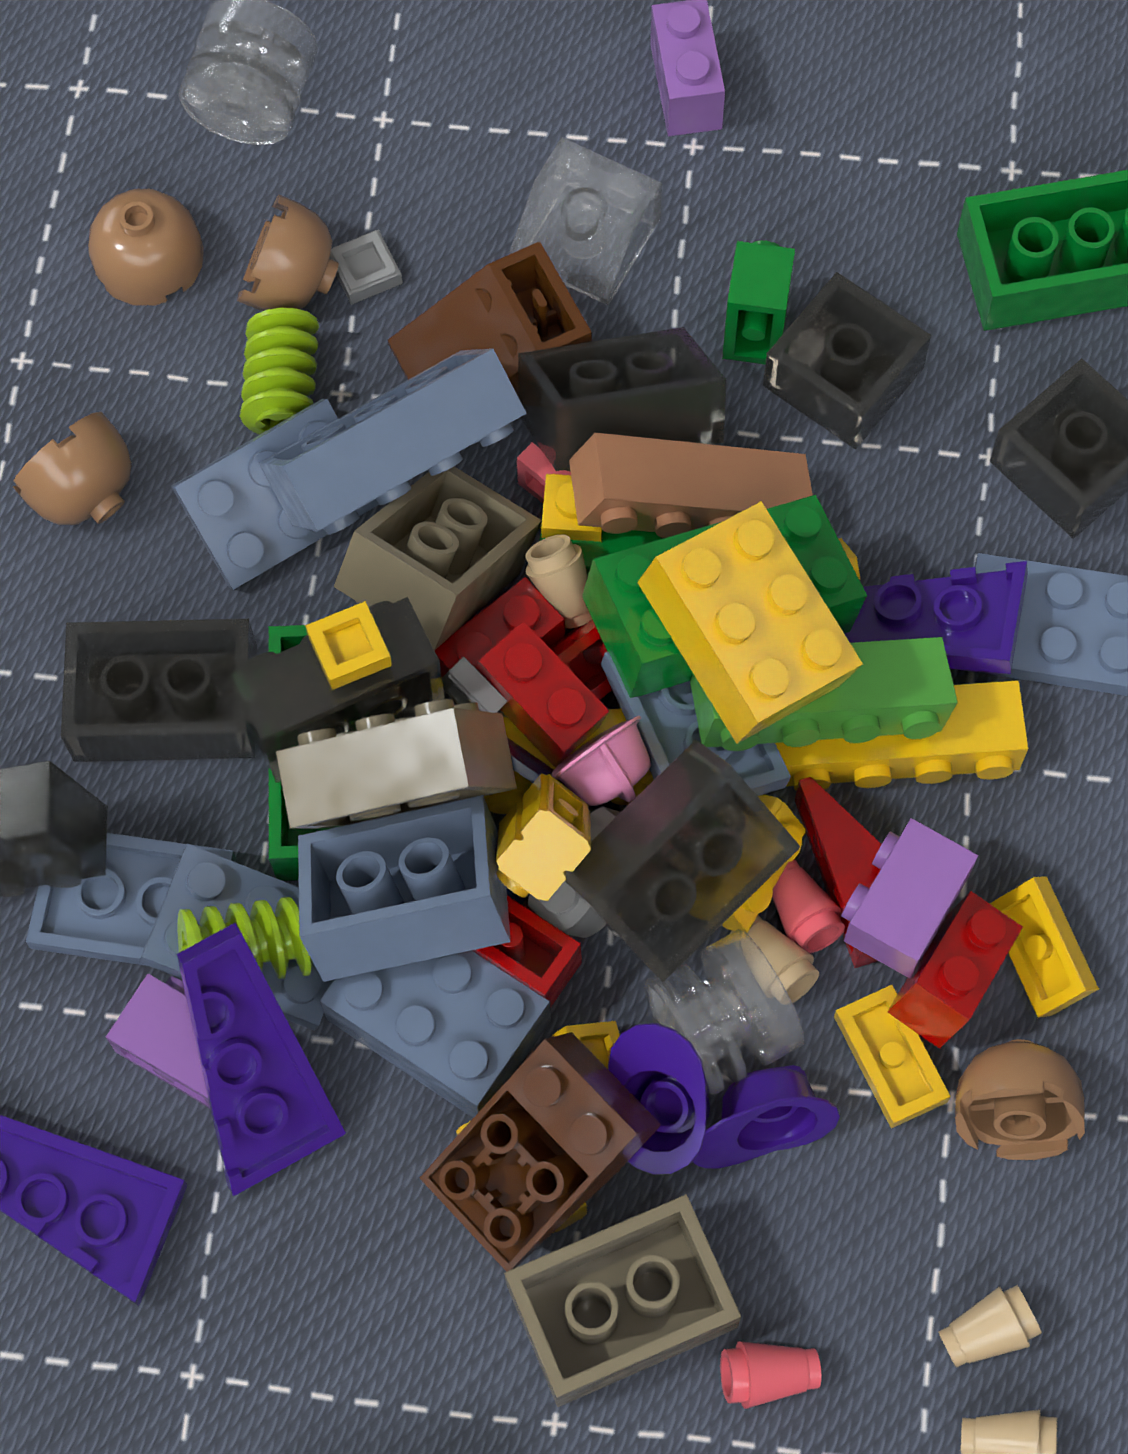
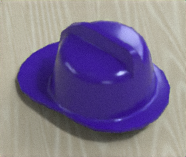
[608,1023,710,1174]
[693,1065,840,1169]

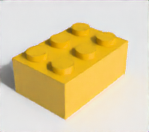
[637,501,863,744]

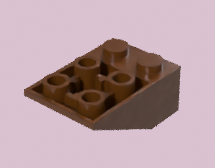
[388,241,592,398]
[420,1032,661,1272]

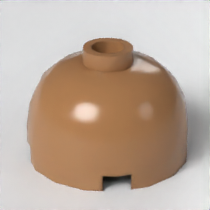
[88,189,204,305]
[237,194,339,311]
[13,412,132,525]
[955,1039,1085,1160]

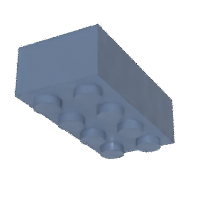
[259,349,527,535]

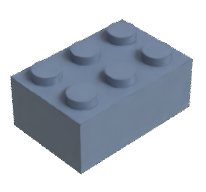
[298,795,511,982]
[320,950,551,1118]

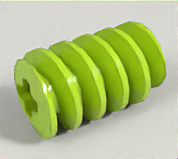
[240,308,319,435]
[177,897,313,979]

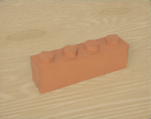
[569,433,813,538]

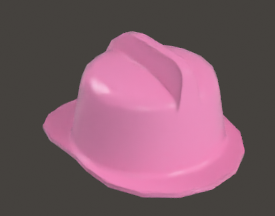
[552,715,651,806]

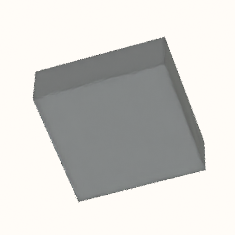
[330,229,403,305]
[439,657,508,713]

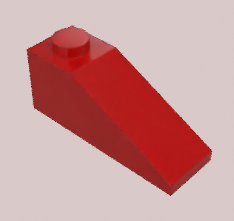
[794,777,882,968]

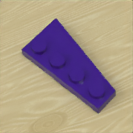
[845,561,1028,674]

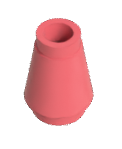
[772,859,845,953]
[720,1341,821,1409]

